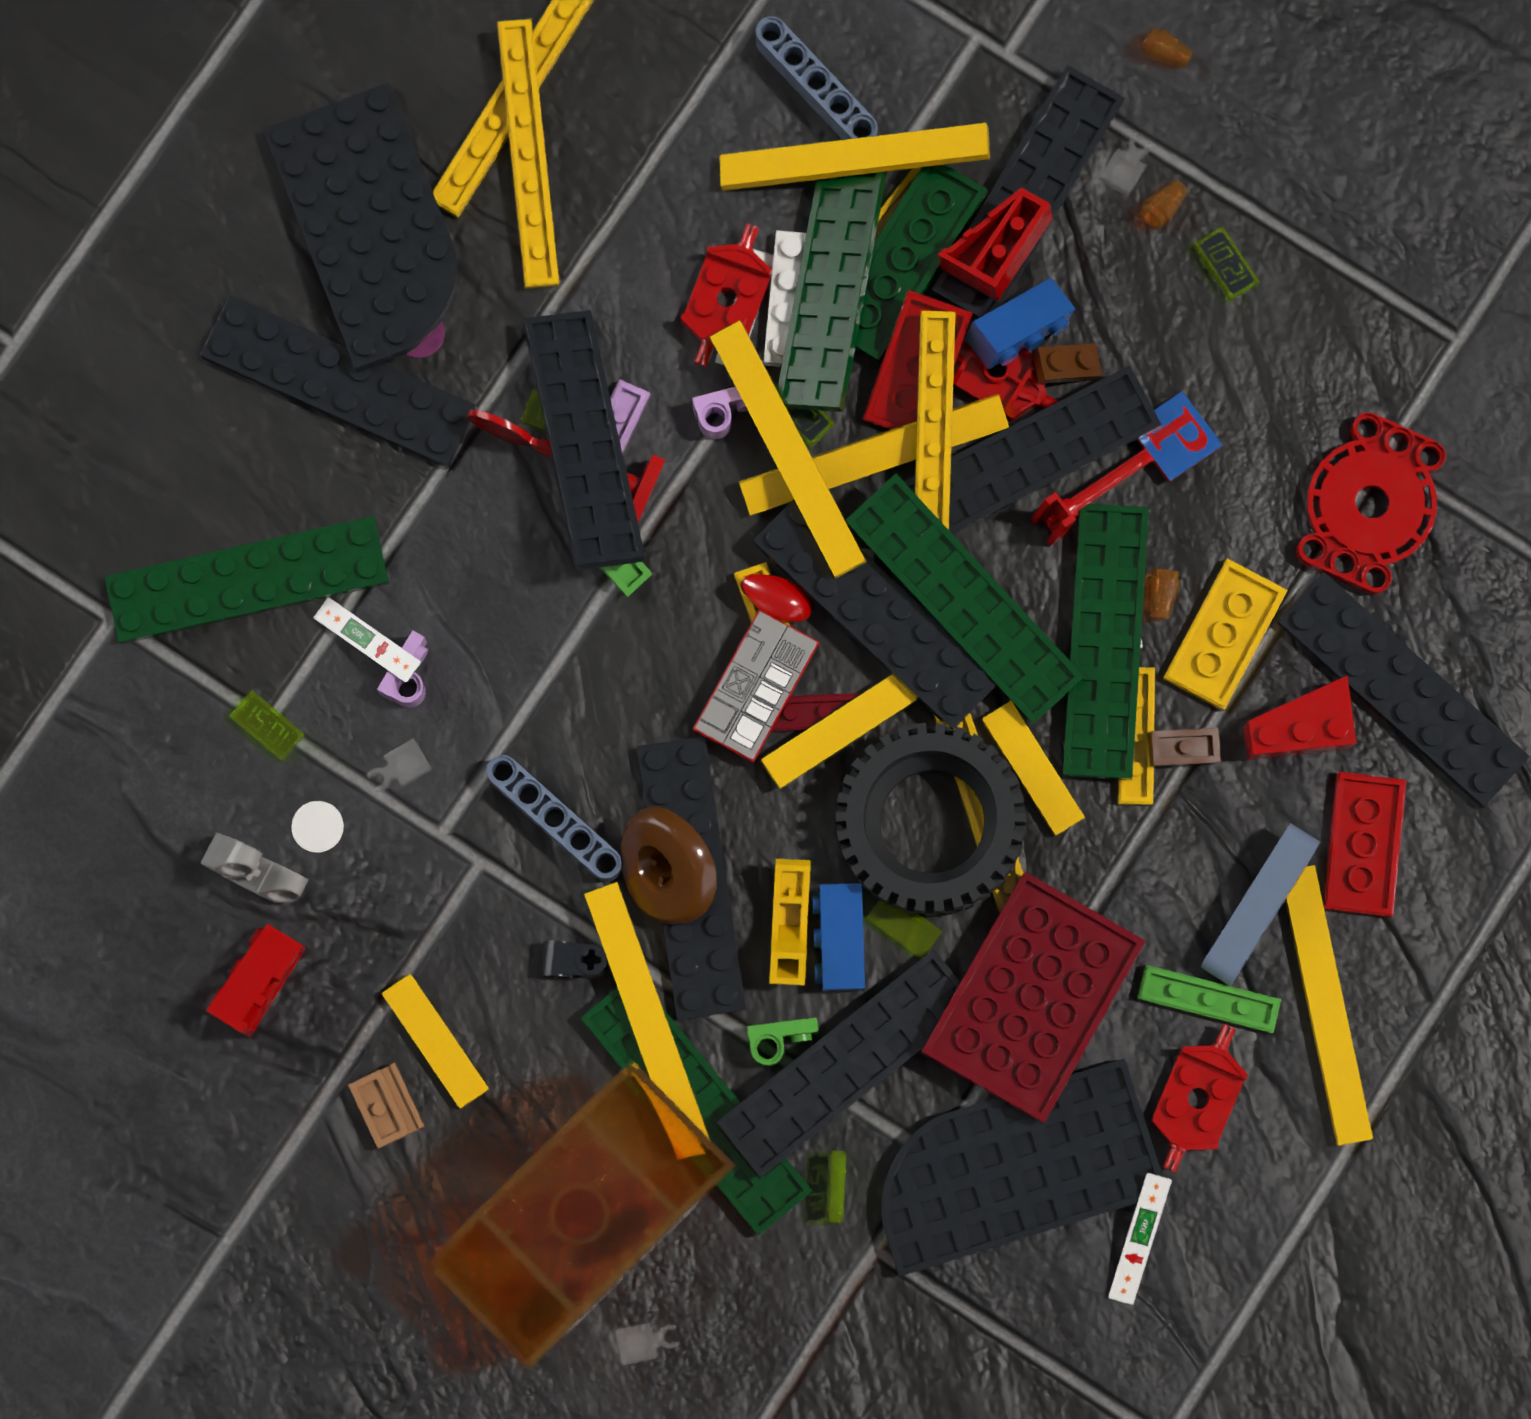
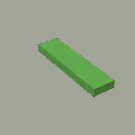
[1137,965,1281,1034]

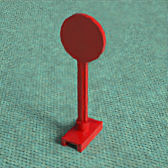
[467,409,665,522]

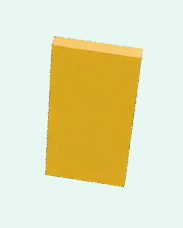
[1163,558,1288,711]

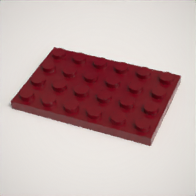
[921,871,1146,1124]

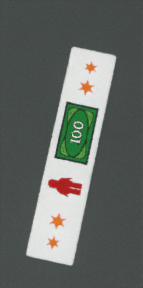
[314,598,421,682]
[1108,1173,1172,1305]

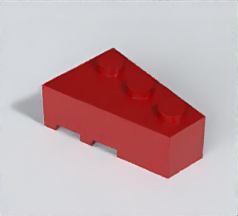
[937,187,1053,301]
[1243,676,1357,761]
[206,924,307,1038]

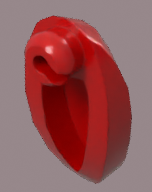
[740,574,812,622]

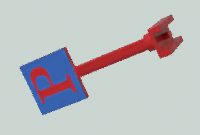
[1030,391,1223,547]

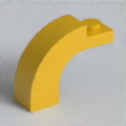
[770,859,811,985]

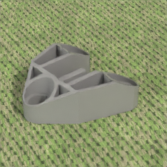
[200,833,309,903]

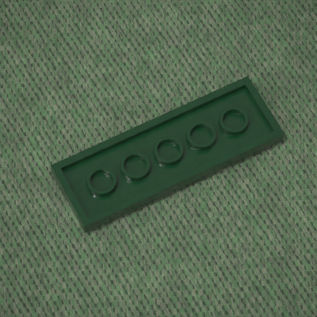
[855,164,988,363]

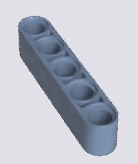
[756,16,878,140]
[487,755,622,882]
[1200,823,1321,986]

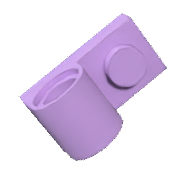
[692,387,748,440]
[377,630,428,708]

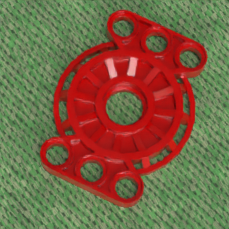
[1296,412,1446,595]

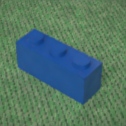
[964,278,1075,370]
[812,884,865,992]

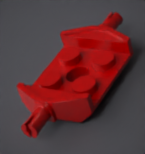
[681,224,772,368]
[953,328,1059,422]
[1150,1024,1248,1173]

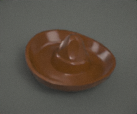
[621,806,717,924]

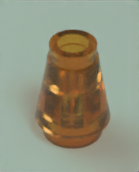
[1140,26,1193,68]
[1140,180,1188,229]
[1148,568,1182,619]

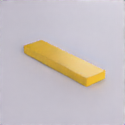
[1118,667,1155,806]
[981,701,1085,836]
[382,974,490,1109]

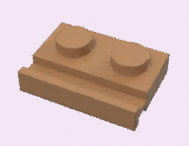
[349,1063,425,1149]

